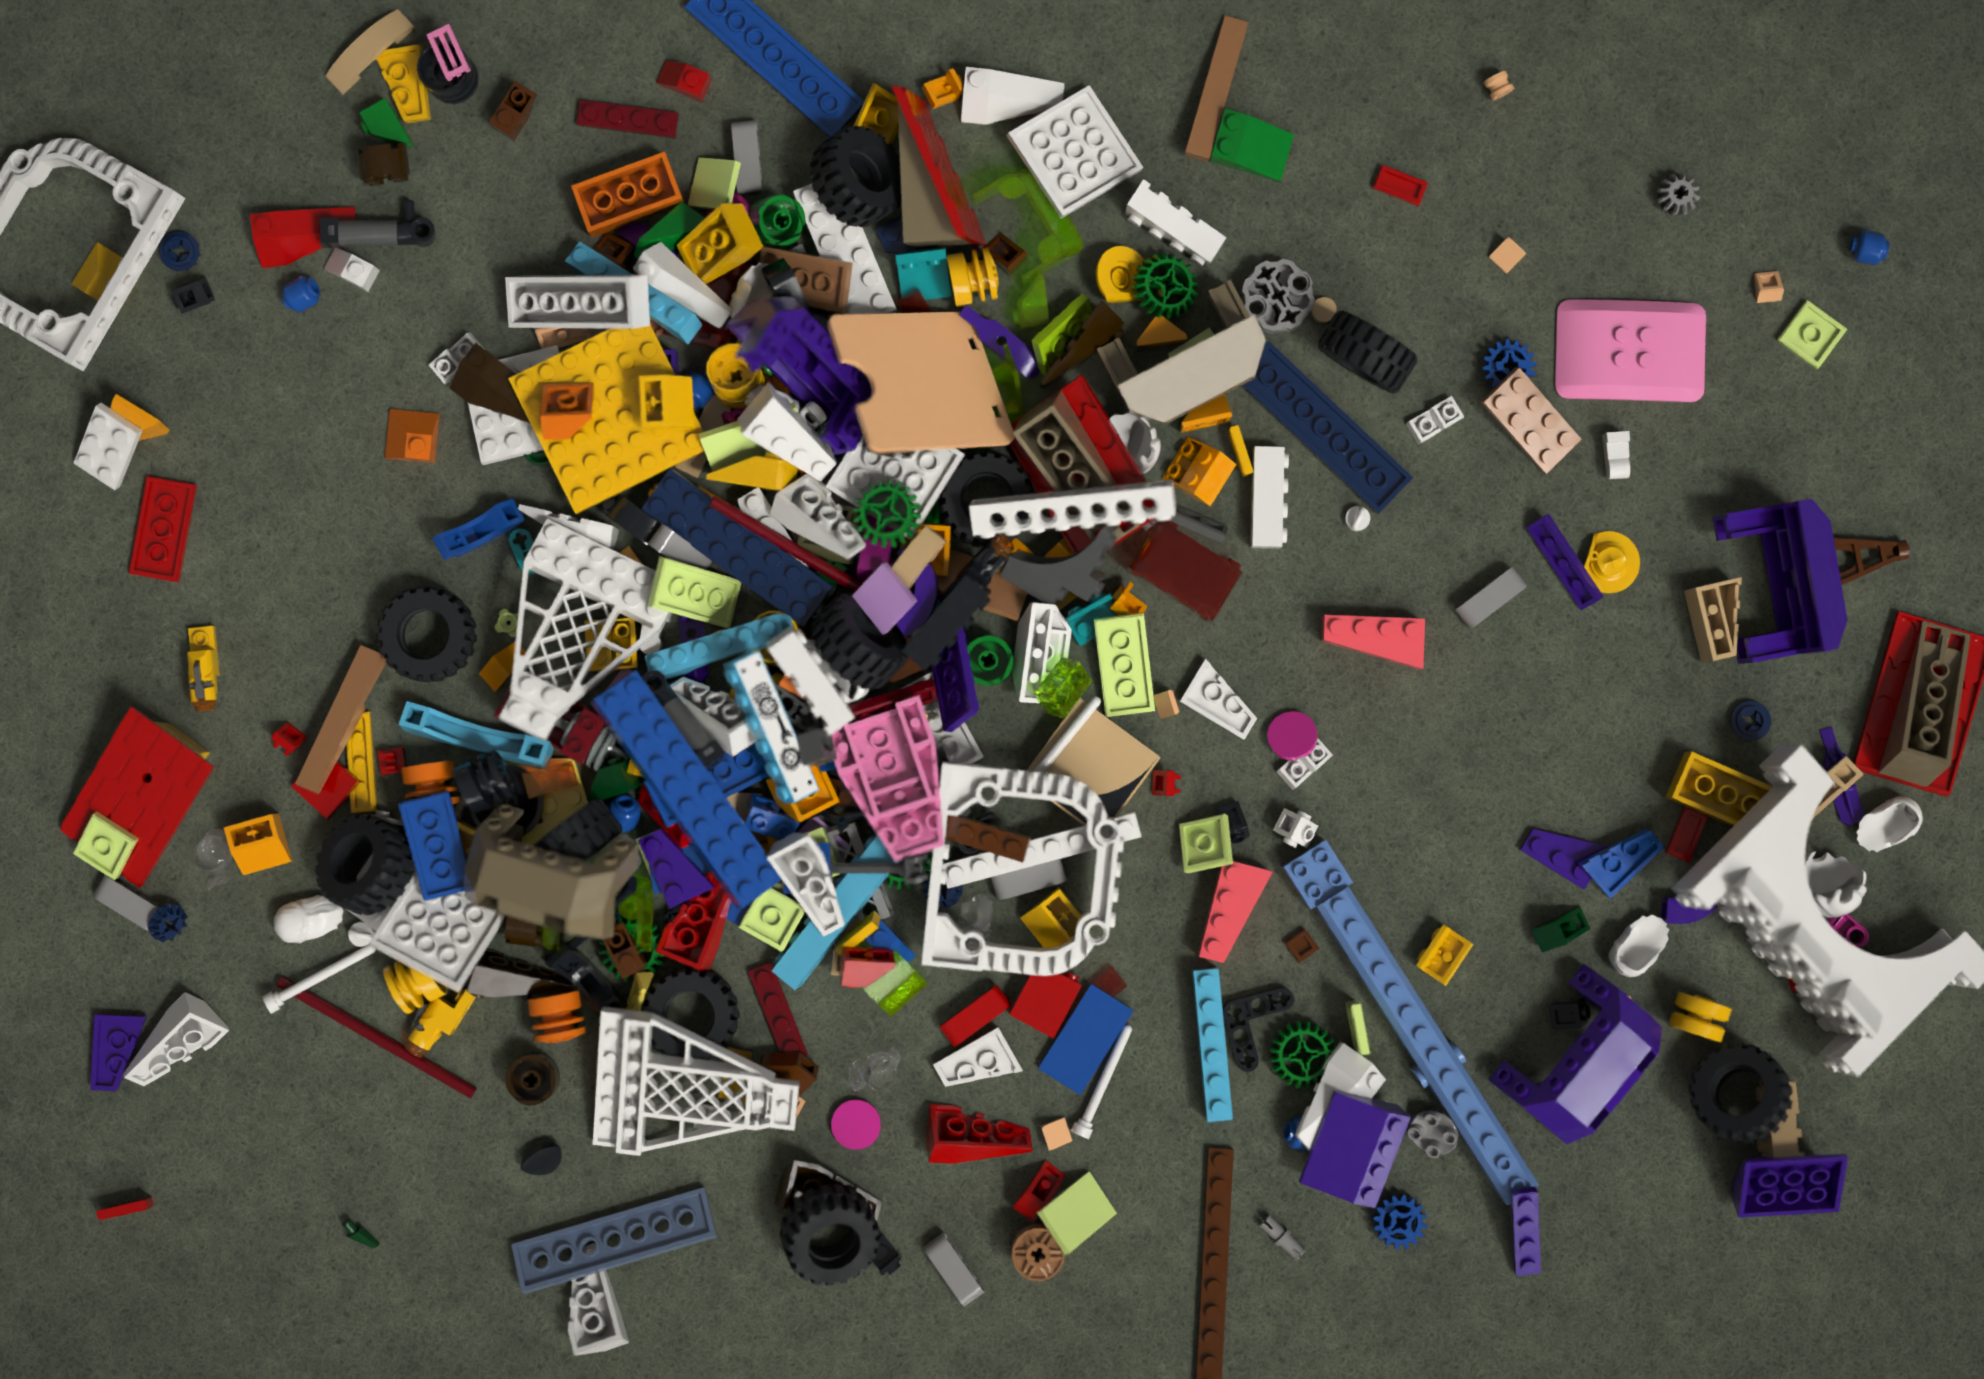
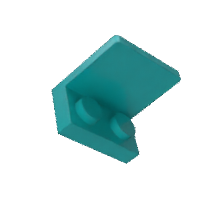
[896,247,951,303]
[1066,593,1118,647]

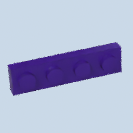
[1526,513,1604,610]
[1511,1186,1541,1276]

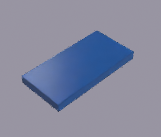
[398,790,467,901]
[1038,983,1134,1095]

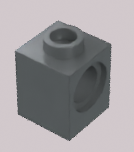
[796,726,837,767]

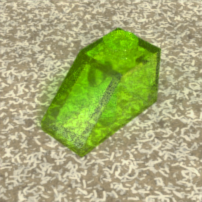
[1012,274,1049,330]

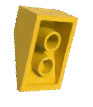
[677,203,763,284]
[706,452,798,490]

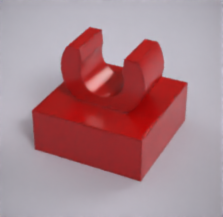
[271,722,307,756]
[378,747,407,775]
[1152,770,1181,796]

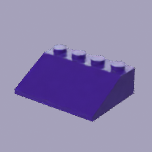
[1299,1090,1411,1208]
[1731,1153,1848,1218]

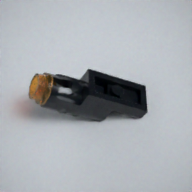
[938,535,1014,603]

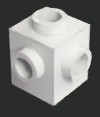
[1273,808,1318,848]

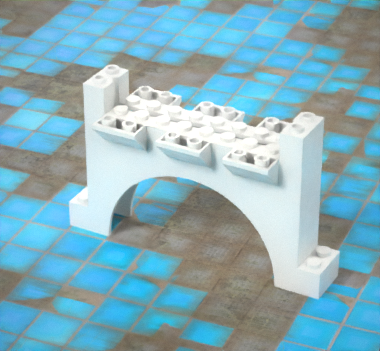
[1672,745,1984,1077]

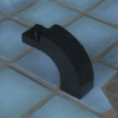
[598,494,668,559]
[547,944,628,1016]

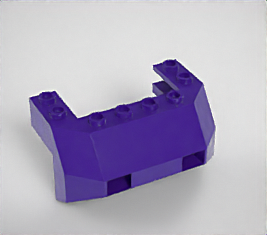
[726,297,872,455]
[1712,499,1848,664]
[1489,964,1663,1144]

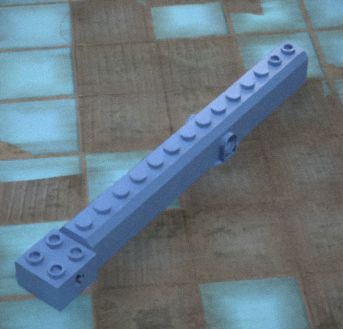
[1281,839,1539,1205]

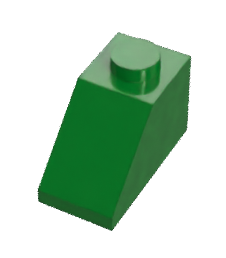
[359,98,414,148]

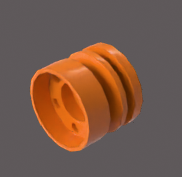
[401,761,460,804]
[527,990,587,1043]

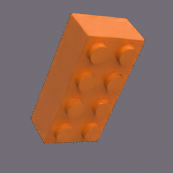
[571,151,685,238]

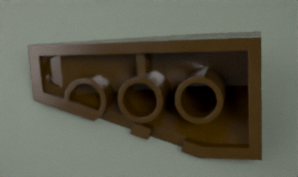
[1040,300,1125,389]
[450,343,531,424]
[466,948,573,998]
[775,1159,882,1222]

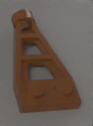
[1834,538,1910,585]

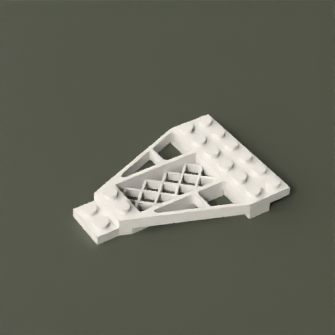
[499,519,670,742]
[593,1007,800,1156]

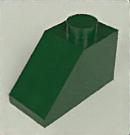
[587,756,641,803]
[1532,906,1590,952]

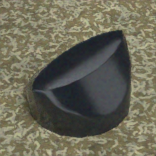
[521,1138,562,1175]

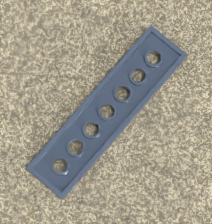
[511,1187,717,1294]

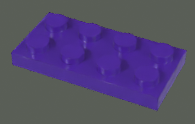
[932,627,979,732]

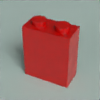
[1009,971,1082,1039]

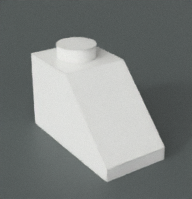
[324,248,380,292]

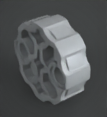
[1240,259,1315,334]

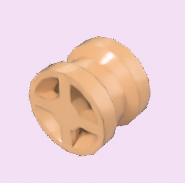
[1483,71,1515,100]

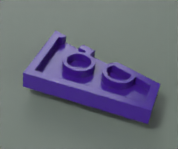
[638,829,716,908]
[1519,829,1608,890]
[90,1014,147,1091]

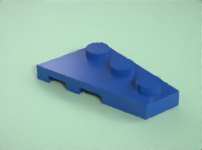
[1578,828,1664,899]

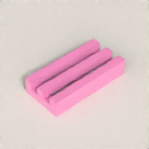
[426,24,471,81]

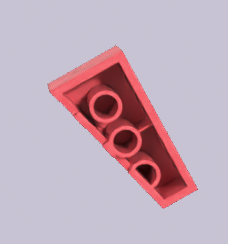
[1321,615,1425,670]
[1197,861,1272,963]

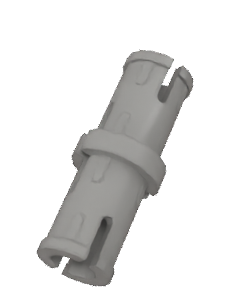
[1259,1214,1306,1261]

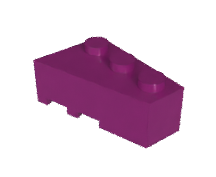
[857,514,899,584]

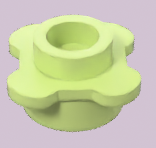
[495,609,519,637]

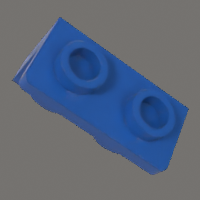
[744,793,800,840]

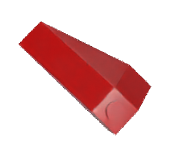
[250,207,357,268]
[656,871,731,971]
[926,1104,1033,1164]

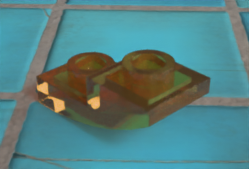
[522,761,579,799]

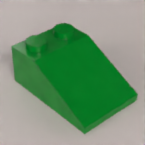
[1209,108,1294,182]

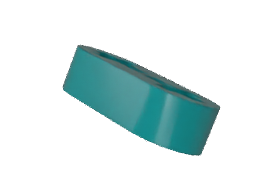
[509,528,536,574]

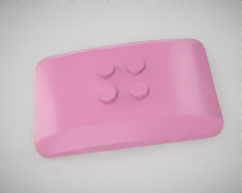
[1555,300,1706,402]

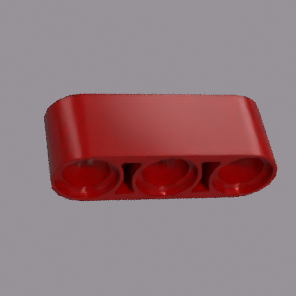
[939,984,1012,1047]

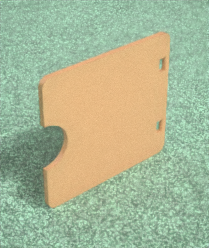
[827,312,1014,453]

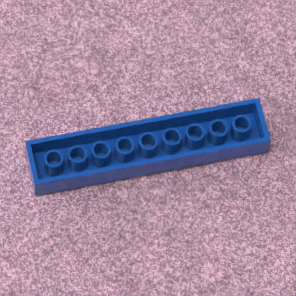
[590,671,782,908]

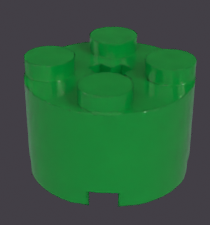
[749,195,806,246]
[967,635,1013,687]

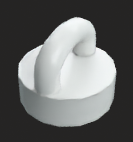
[799,401,827,430]
[1345,506,1370,531]
[348,922,375,947]

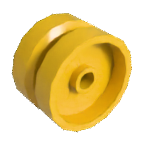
[1668,992,1732,1043]

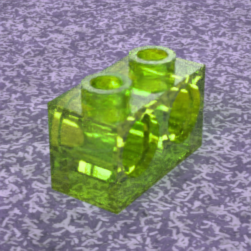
[1034,657,1093,718]

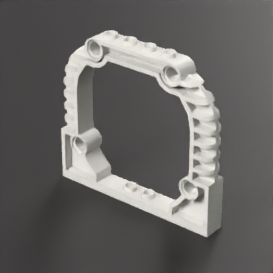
[0,138,185,371]
[922,761,1124,976]

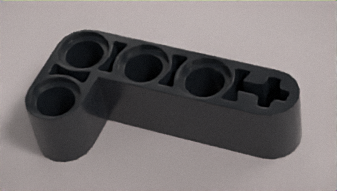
[761,258,813,316]

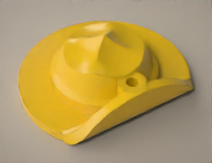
[1096,246,1144,303]
[1584,531,1640,593]

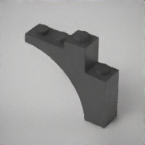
[1000,525,1118,604]

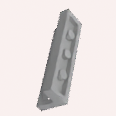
[827,821,895,921]

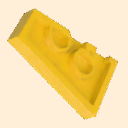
[376,44,431,123]

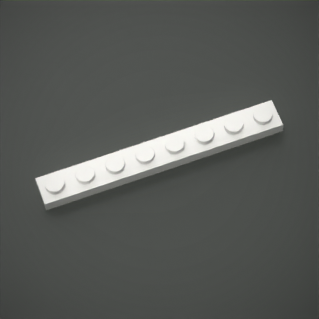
[942,812,1142,888]

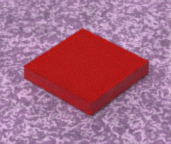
[291,760,360,819]

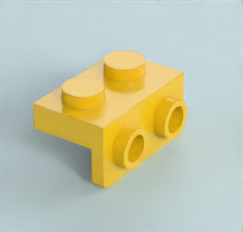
[1416,924,1474,986]

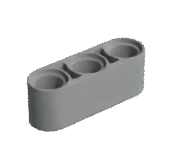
[731,120,763,194]
[648,524,713,570]
[1455,566,1527,629]
[991,859,1067,900]
[92,875,160,931]
[923,1232,985,1307]

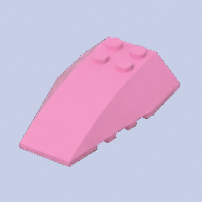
[823,695,944,862]

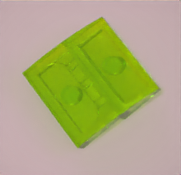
[861,950,928,1017]

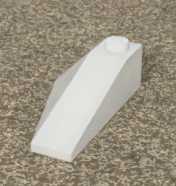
[961,67,1065,125]
[633,242,733,328]
[770,474,866,559]
[518,504,619,550]
[767,833,845,937]
[123,992,229,1086]
[1295,1042,1386,1151]
[568,1243,629,1355]

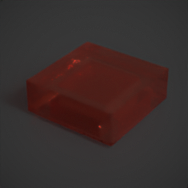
[897,288,931,313]
[1092,966,1127,997]

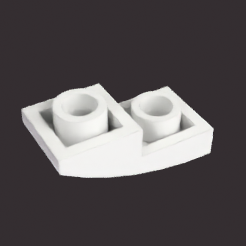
[429,333,484,384]
[1406,396,1464,445]
[1276,739,1333,790]

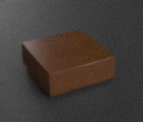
[1284,928,1319,963]

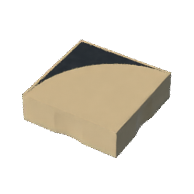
[1026,698,1161,825]

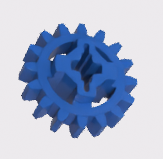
[1481,339,1537,389]
[1372,1193,1428,1250]

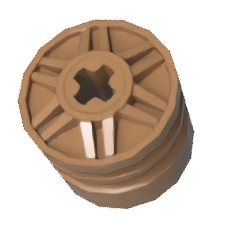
[1012,1222,1064,1281]

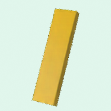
[346,712,377,813]

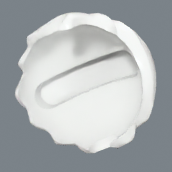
[1110,412,1161,474]
[1805,851,1866,918]

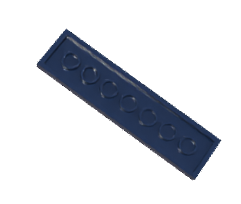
[1241,341,1413,514]
[641,468,833,627]

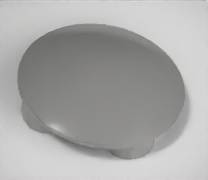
[1408,1111,1459,1158]

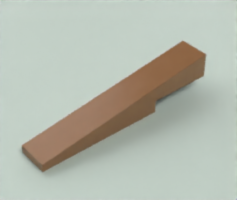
[1184,15,1249,163]
[295,645,386,795]

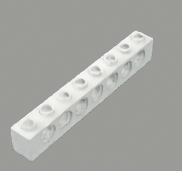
[969,480,1176,538]

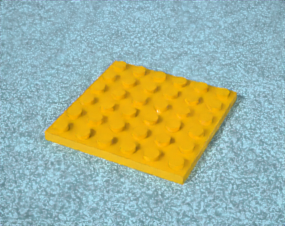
[508,325,705,514]

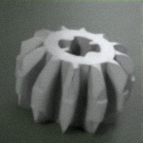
[1657,173,1700,216]

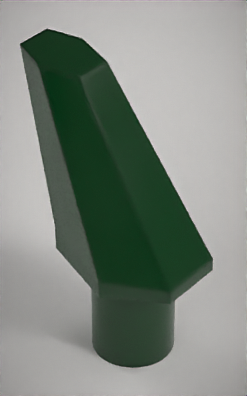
[342,1219,380,1248]

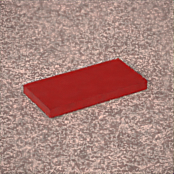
[128,476,197,583]

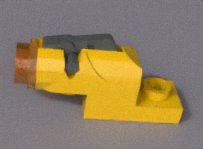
[187,626,220,712]
[405,988,476,1058]

